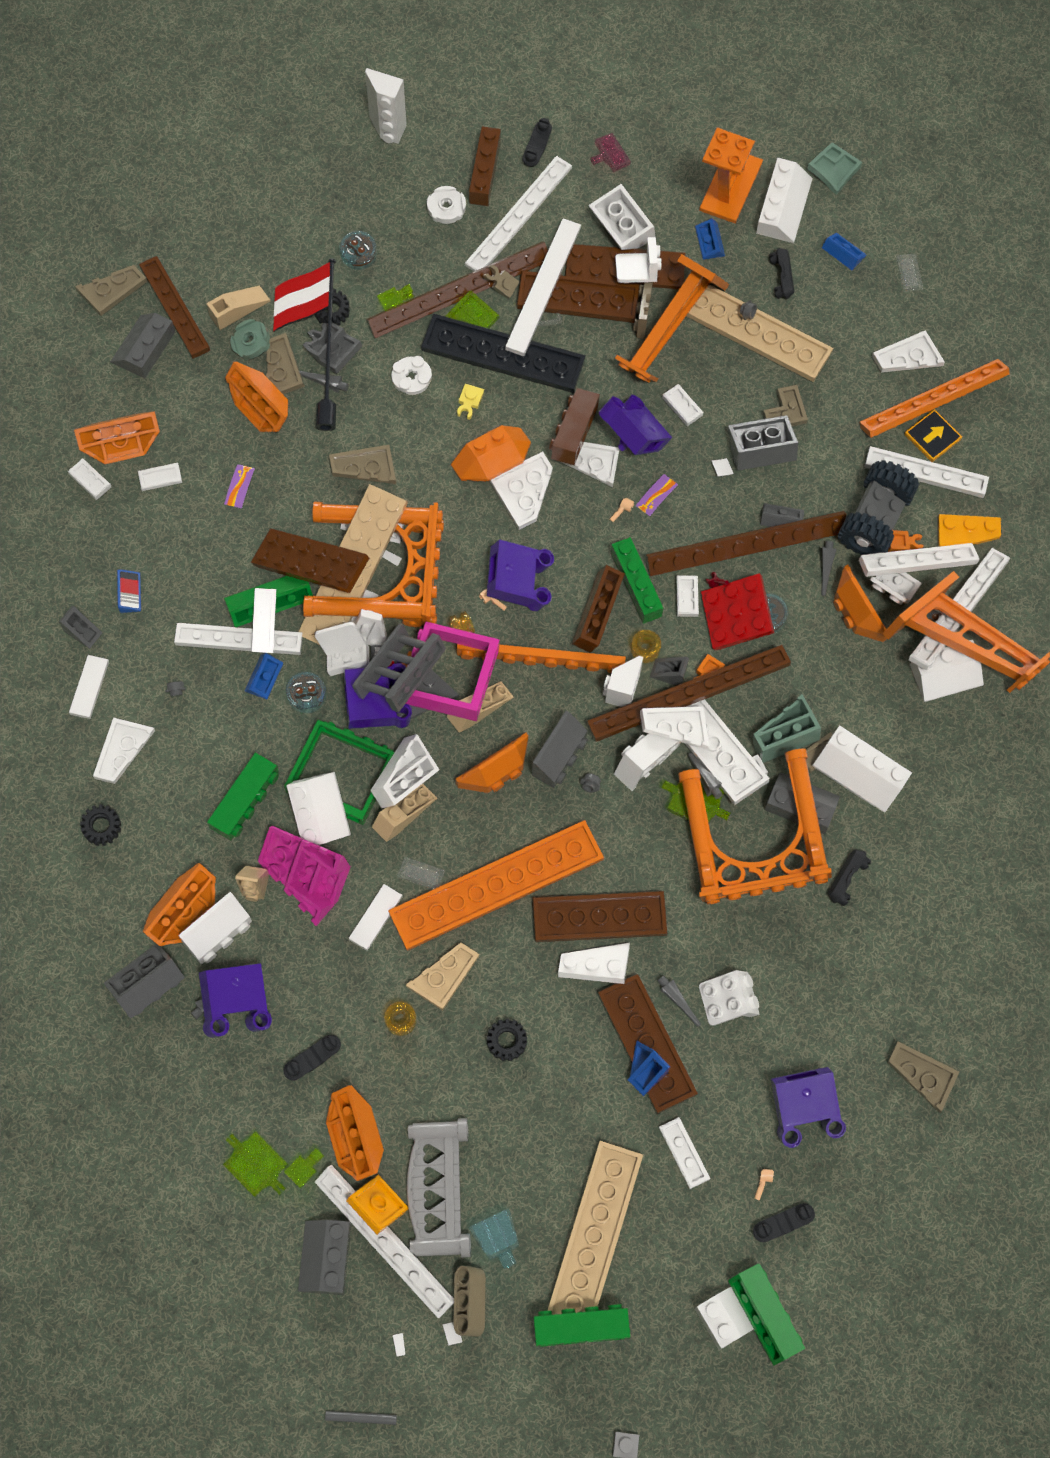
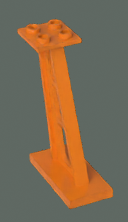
[699,128,763,224]
[615,254,729,383]
[883,571,1050,693]

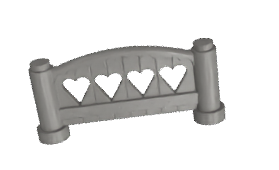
[407,1118,471,1258]

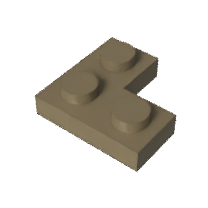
[763,385,808,426]

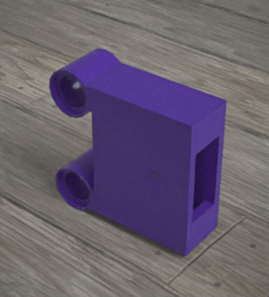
[599,395,672,455]
[487,539,554,611]
[344,663,412,729]
[199,963,272,1038]
[771,1067,846,1148]

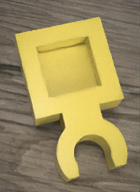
[457,384,484,420]

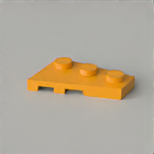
[938,514,1001,547]

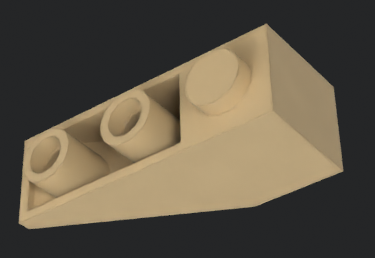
[207,286,270,330]
[447,682,514,733]
[372,784,437,842]
[235,866,269,902]

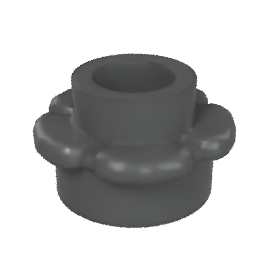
[740,300,757,320]
[165,681,186,696]
[580,773,601,793]

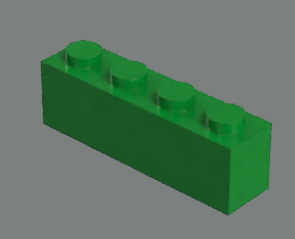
[611,537,663,624]
[224,576,313,628]
[207,752,279,841]
[728,1263,805,1366]
[533,1304,630,1347]

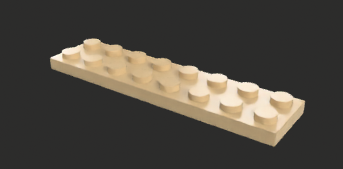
[686,285,833,382]
[299,484,408,645]
[547,1141,643,1315]

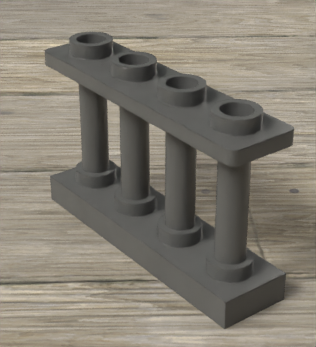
[352,624,446,712]

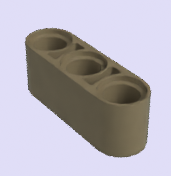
[454,1266,486,1337]

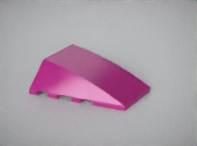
[258,826,351,926]

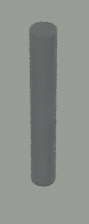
[325,1411,397,1425]

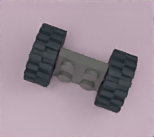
[838,460,919,555]

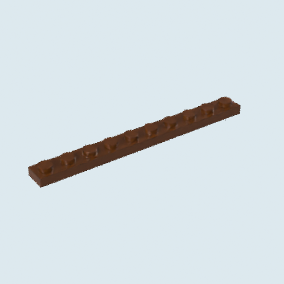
[366,241,548,338]
[646,511,847,576]
[587,645,791,742]

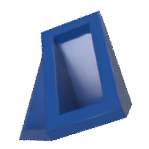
[628,1041,670,1096]

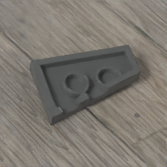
[397,669,459,719]

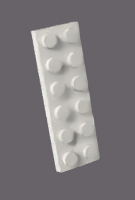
[685,699,770,805]

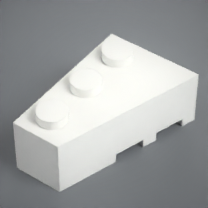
[614,733,681,791]
[370,734,439,808]

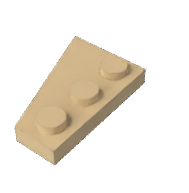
[406,943,479,1011]

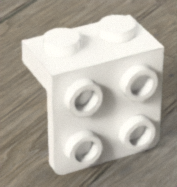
[616,237,661,283]
[870,572,922,605]
[315,622,370,676]
[699,970,760,1025]

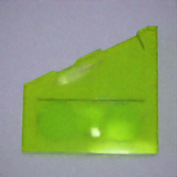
[445,290,500,329]

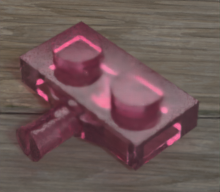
[591,133,631,173]

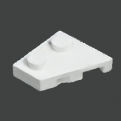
[355,609,388,646]

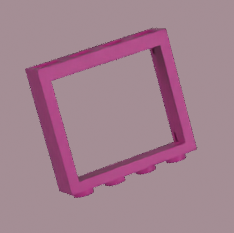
[406,622,500,722]

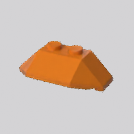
[225,362,288,432]
[74,411,160,464]
[451,425,531,481]
[833,565,887,642]
[455,733,528,793]
[143,863,216,946]
[326,1085,384,1181]

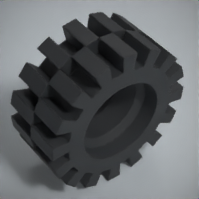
[315,289,350,326]
[80,804,122,846]
[487,1019,527,1061]

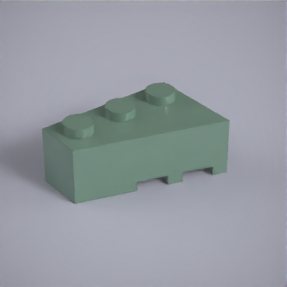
[753,694,821,763]

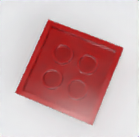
[701,573,774,650]

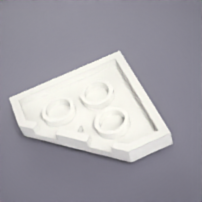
[489,452,553,530]

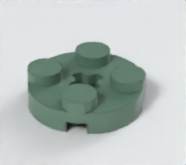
[230,319,270,360]

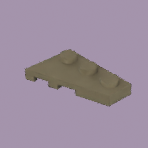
[75,265,147,316]
[633,282,653,339]
[266,333,305,395]
[329,445,396,484]
[887,1042,959,1113]

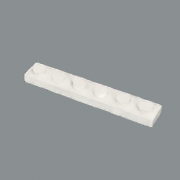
[865,446,989,498]
[859,543,980,577]
[174,623,303,655]

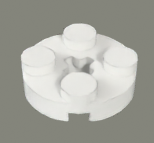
[427,186,466,224]
[392,356,432,395]

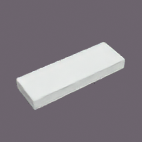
[252,588,276,653]
[69,655,109,719]
[349,884,403,951]
[659,1117,710,1189]

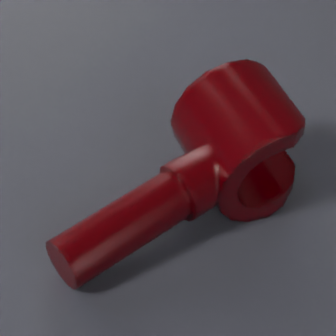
[705,572,729,588]

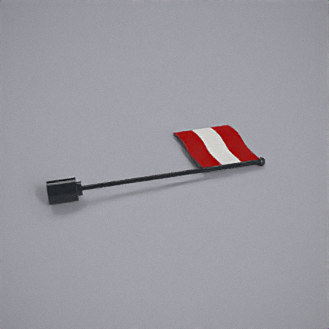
[273,258,337,431]

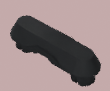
[522,118,552,167]
[769,248,795,299]
[828,850,871,906]
[284,1035,341,1081]
[753,1203,815,1243]

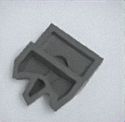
[302,323,362,374]

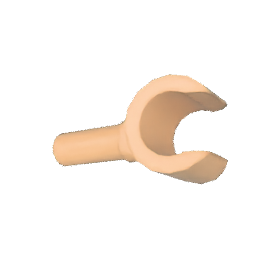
[609,498,634,522]
[479,589,507,611]
[755,1169,774,1200]

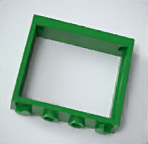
[284,720,395,826]

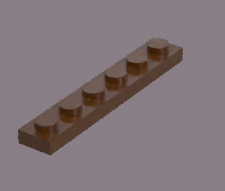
[139,256,210,359]

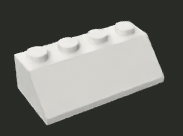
[365,68,407,144]
[756,158,813,243]
[812,725,912,813]

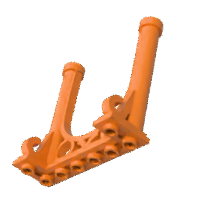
[303,502,444,628]
[678,749,832,904]

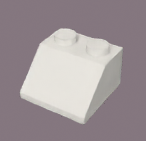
[603,656,643,707]
[695,1287,754,1350]

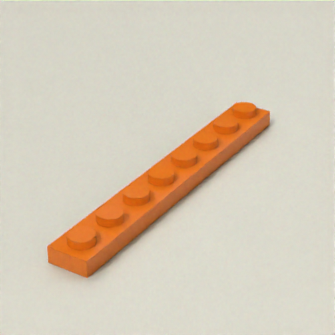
[860,359,1009,438]
[457,644,626,673]

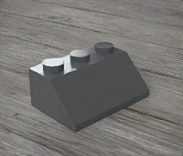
[110,313,175,379]
[728,415,798,470]
[532,711,589,788]
[765,772,840,834]
[104,944,185,1019]
[298,1220,351,1295]

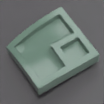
[807,143,862,195]

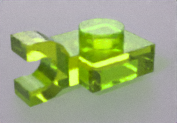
[377,284,414,311]
[284,1148,324,1189]

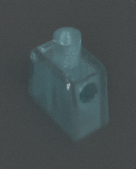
[469,1208,519,1269]

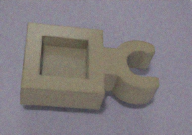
[483,265,519,298]

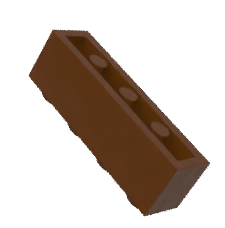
[469,126,501,206]
[549,388,600,466]
[572,565,625,653]

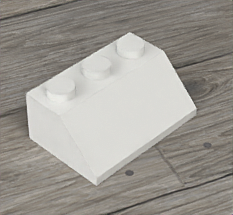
[589,184,655,250]
[910,640,984,702]
[287,772,351,845]
[179,892,252,964]

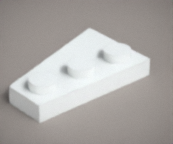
[872,330,945,373]
[562,442,619,487]
[640,706,710,749]
[93,718,155,784]
[558,943,630,984]

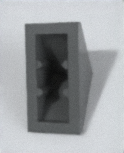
[59,606,102,649]
[650,657,689,686]

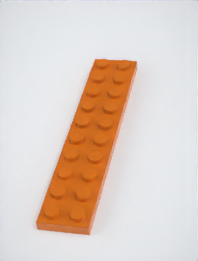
[388,820,604,951]

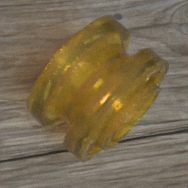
[449,611,475,633]
[631,630,661,663]
[385,1002,416,1036]

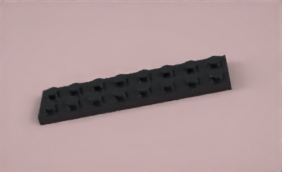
[421,314,586,393]

